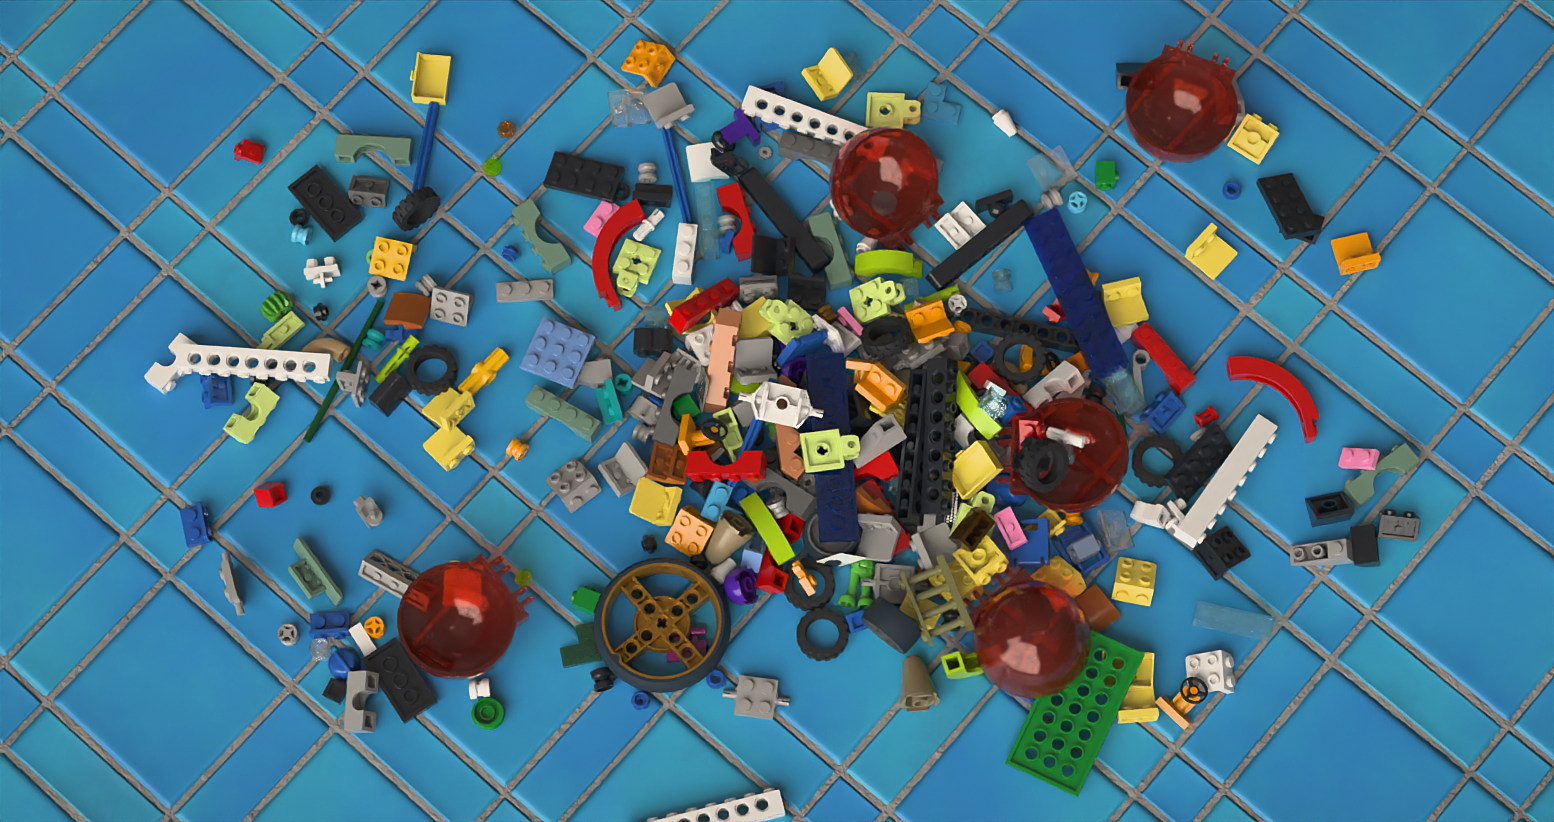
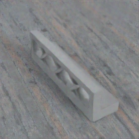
[358,550,440,611]

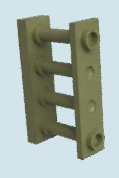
[898,554,974,647]

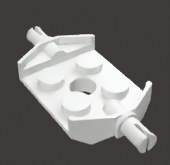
[738,381,824,429]

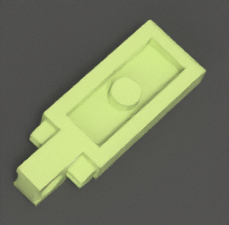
[256,311,305,350]

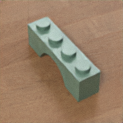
[334,133,413,166]
[511,199,572,276]
[808,212,854,292]
[525,384,602,444]
[1343,443,1420,509]

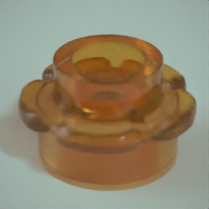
[497,121,516,139]

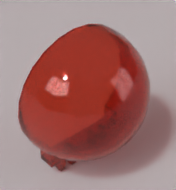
[1124,40,1238,164]
[829,126,944,251]
[996,397,1129,514]
[397,553,535,680]
[963,566,1092,699]

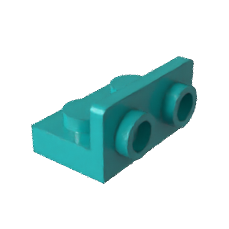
[595,378,623,425]

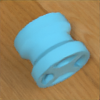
[1067,191,1087,214]
[291,224,312,246]

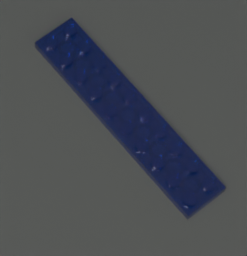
[1022,207,1131,381]
[805,353,860,543]

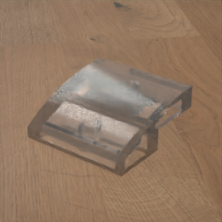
[607,87,653,127]
[1027,145,1079,193]

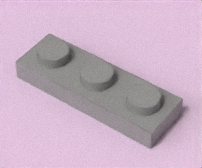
[496,279,554,303]

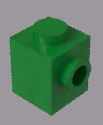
[1094,161,1119,191]
[672,394,701,422]
[570,586,601,616]

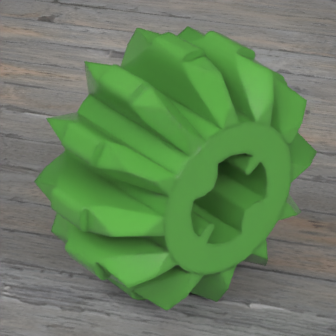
[260,291,293,322]

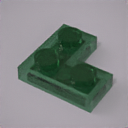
[560,622,602,668]

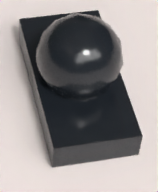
[975,189,1013,219]

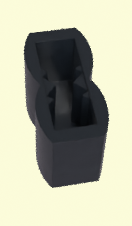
[633,328,673,358]

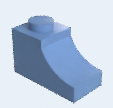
[740,528,767,573]

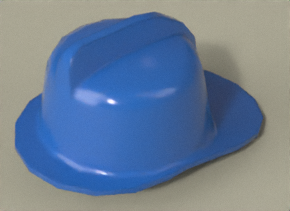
[987,474,1031,507]
[328,648,368,685]

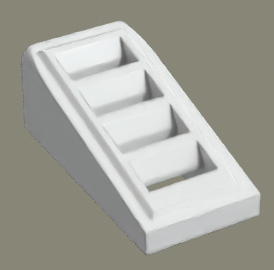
[670,348,706,384]

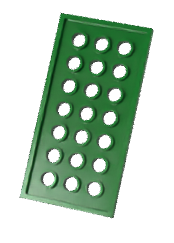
[1005,621,1145,798]

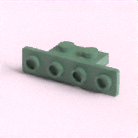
[288,537,343,606]

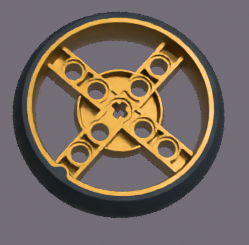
[594,558,731,693]

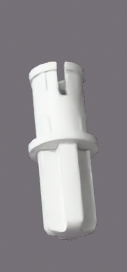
[633,208,665,241]
[1046,427,1086,448]

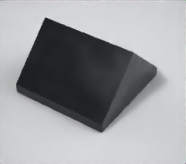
[1305,491,1354,528]

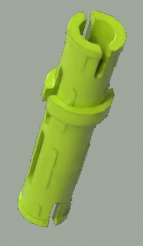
[903,284,961,310]
[374,334,420,384]

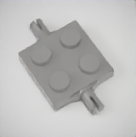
[891,335,950,373]
[219,551,245,616]
[861,563,928,605]
[723,675,790,720]

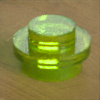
[483,159,502,177]
[515,569,532,588]

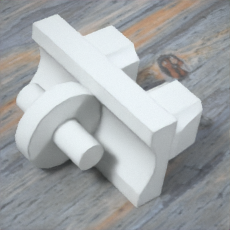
[304,256,341,288]
[1165,498,1187,531]

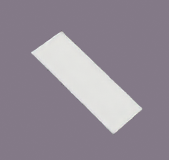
[349,623,376,656]

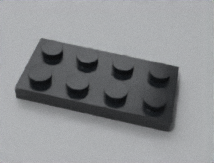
[543,151,626,203]
[287,164,364,242]
[1256,173,1321,240]
[1163,423,1234,503]
[362,637,438,724]

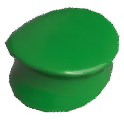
[471,697,505,730]

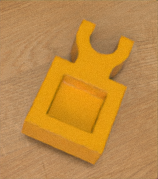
[792,560,817,596]

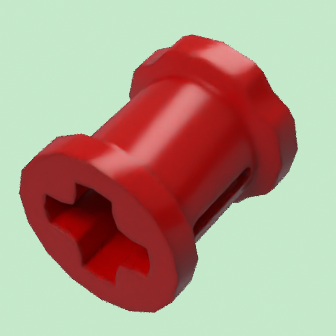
[1193,405,1219,429]

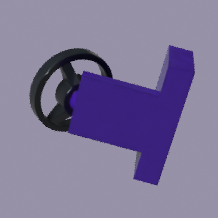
[711,108,761,153]

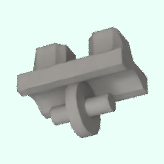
[353,495,384,529]

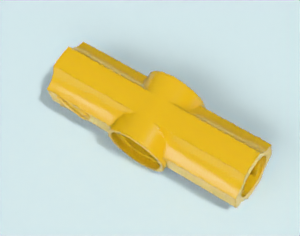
[458,347,510,397]

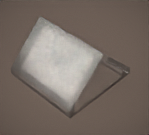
[1095,510,1135,554]

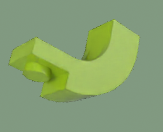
[854,250,923,280]
[941,645,1005,679]

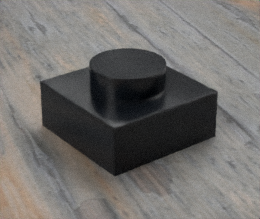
[322,677,347,705]

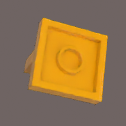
[855,362,908,413]

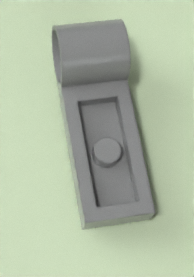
[1128,350,1150,410]
[628,395,681,442]

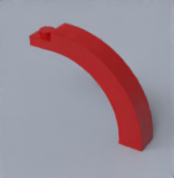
[592,198,645,312]
[1225,356,1319,444]

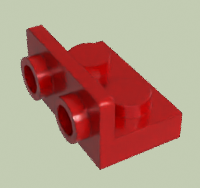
[1019,417,1047,455]

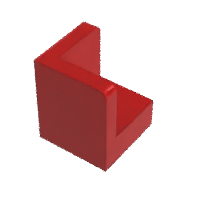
[253,482,288,507]

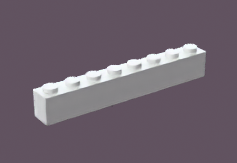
[1174,414,1278,548]

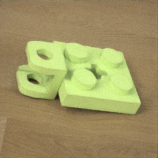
[865,92,921,131]
[612,239,661,297]
[849,277,906,326]
[759,299,814,346]
[800,429,860,473]
[948,491,996,541]

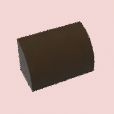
[949,508,996,552]

